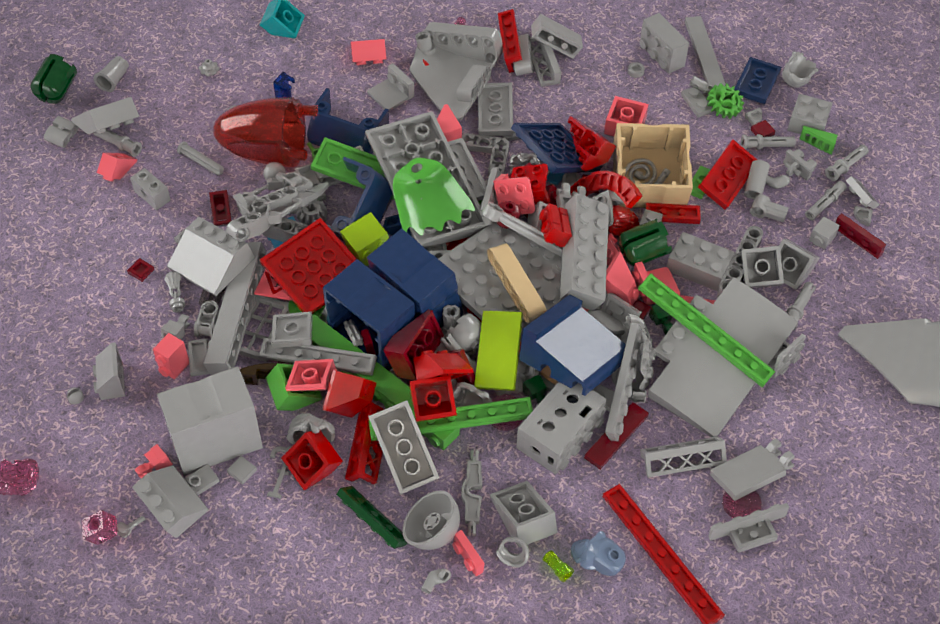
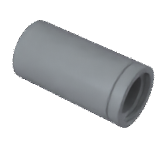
[744,160,770,199]

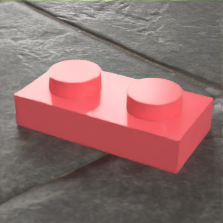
[452,530,485,576]

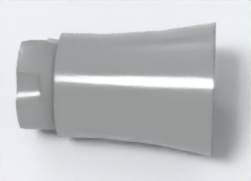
[93,56,129,93]

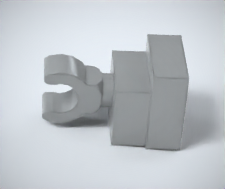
[161,314,190,340]

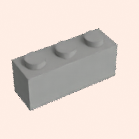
[531,14,583,59]

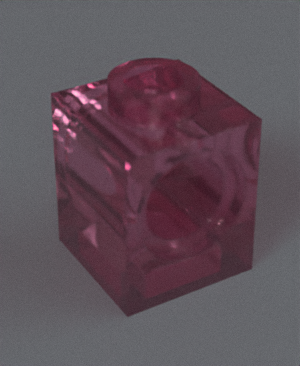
[81,510,118,545]

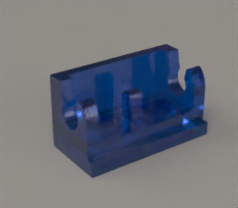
[273,72,298,112]

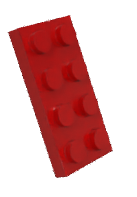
[698,139,757,210]

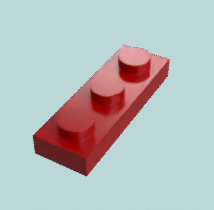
[645,203,701,224]

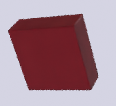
[750,120,776,137]
[127,258,155,282]
[361,329,376,355]

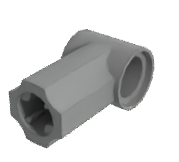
[750,194,789,223]
[440,305,460,337]

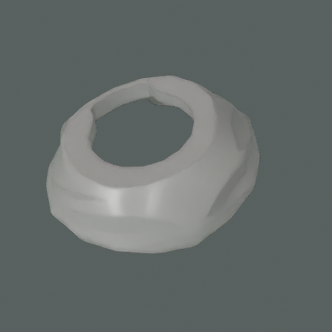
[496,537,529,568]

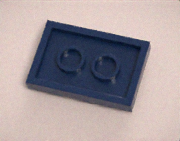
[734,57,782,104]

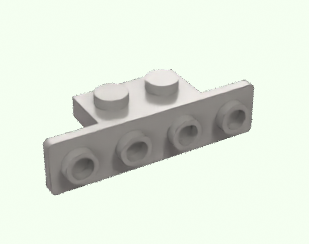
[708,503,789,553]

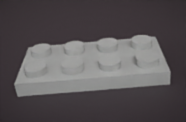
[478,82,514,136]

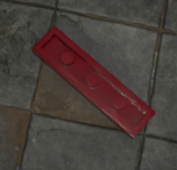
[584,402,649,470]

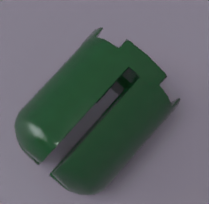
[30,54,77,104]
[619,219,672,267]

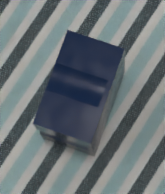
[367,228,464,328]
[323,259,415,371]

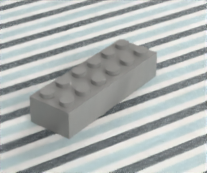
[560,193,609,311]

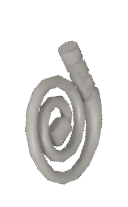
[624,158,670,184]

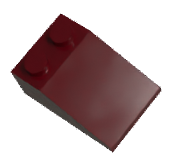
[383,309,444,381]

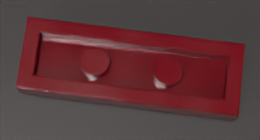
[835,213,887,259]

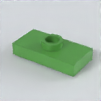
[691,166,710,200]

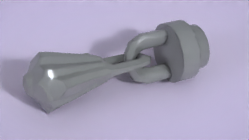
[164,271,185,313]

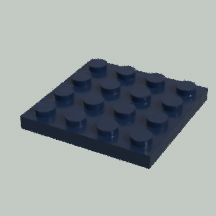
[511,123,603,174]

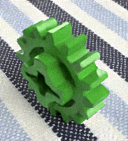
[706,83,744,119]

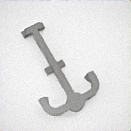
[267,446,292,499]

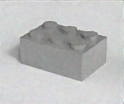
[639,13,689,74]
[667,232,735,291]

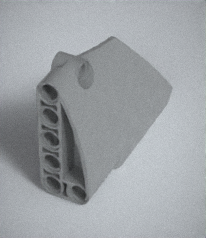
[409,22,503,121]
[838,318,940,407]

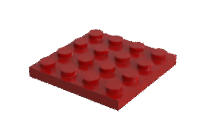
[260,218,357,314]

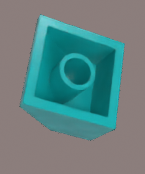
[260,0,305,39]

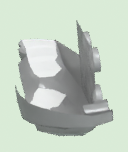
[611,314,656,403]

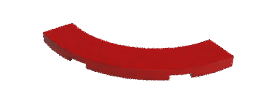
[570,171,643,209]

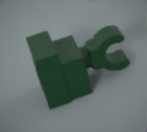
[649,305,673,335]
[522,375,547,405]

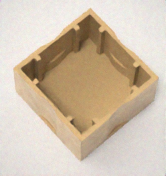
[613,123,693,208]

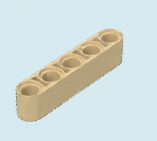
[487,243,547,323]

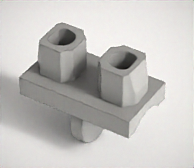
[783,149,817,181]

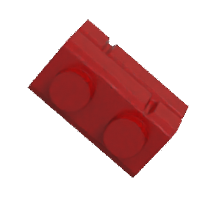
[539,203,572,247]

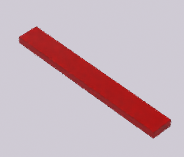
[602,484,725,624]

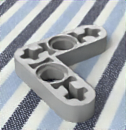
[462,133,509,177]

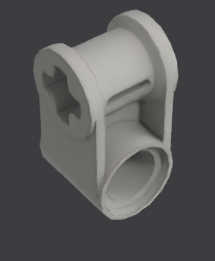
[194,300,219,338]

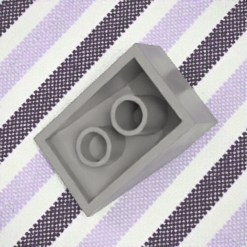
[490,481,557,548]

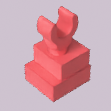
[135,444,173,479]

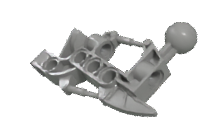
[226,162,329,242]

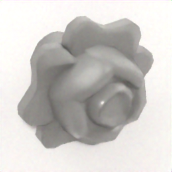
[199,59,219,77]

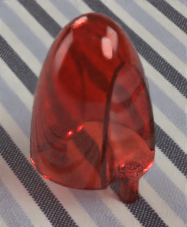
[213,97,318,167]

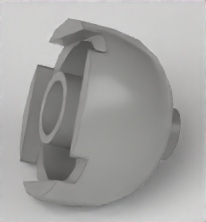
[445,314,481,353]

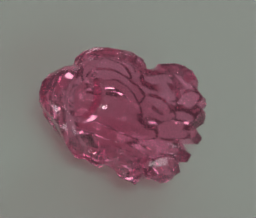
[0,458,39,496]

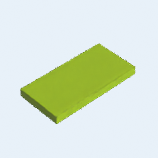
[474,311,523,391]

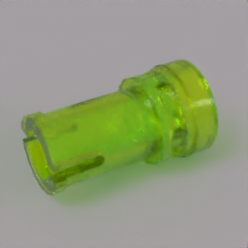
[542,550,574,582]

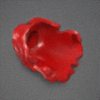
[608,205,640,236]

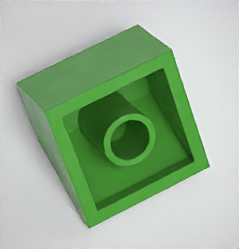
[266,363,322,411]

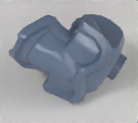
[570,531,626,576]

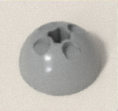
[402,491,460,550]

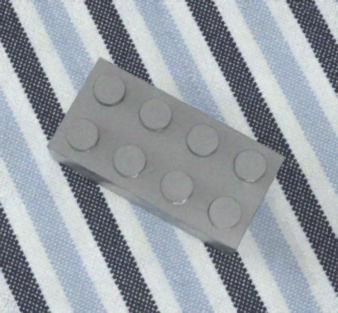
[368,400,439,495]

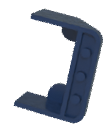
[307,88,389,154]
[313,157,394,241]

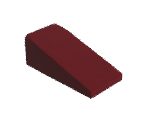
[209,190,232,226]

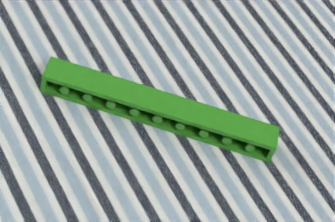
[312,314,460,451]

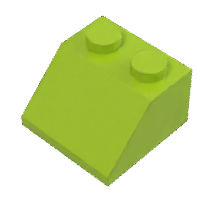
[340,212,389,266]

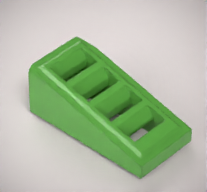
[800,126,838,155]

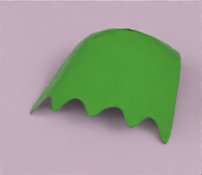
[393,158,475,236]

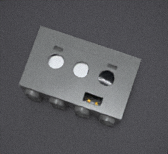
[516,382,606,475]

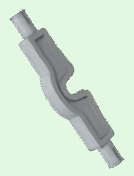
[461,449,482,536]

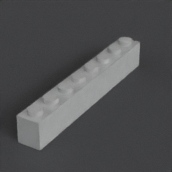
[203,242,267,375]

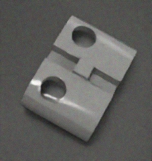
[44,116,79,148]

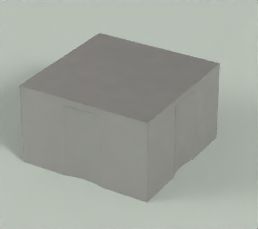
[157,366,263,476]

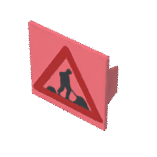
[254,269,291,301]

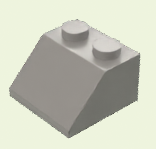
[779,239,820,290]
[741,246,784,288]
[93,342,125,400]

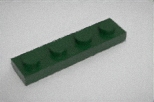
[336,486,407,549]

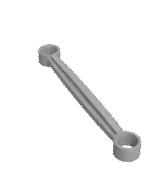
[482,202,609,268]

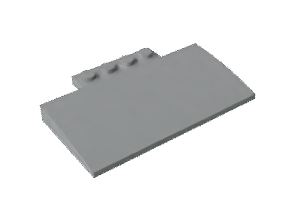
[365,111,488,247]
[647,277,798,437]

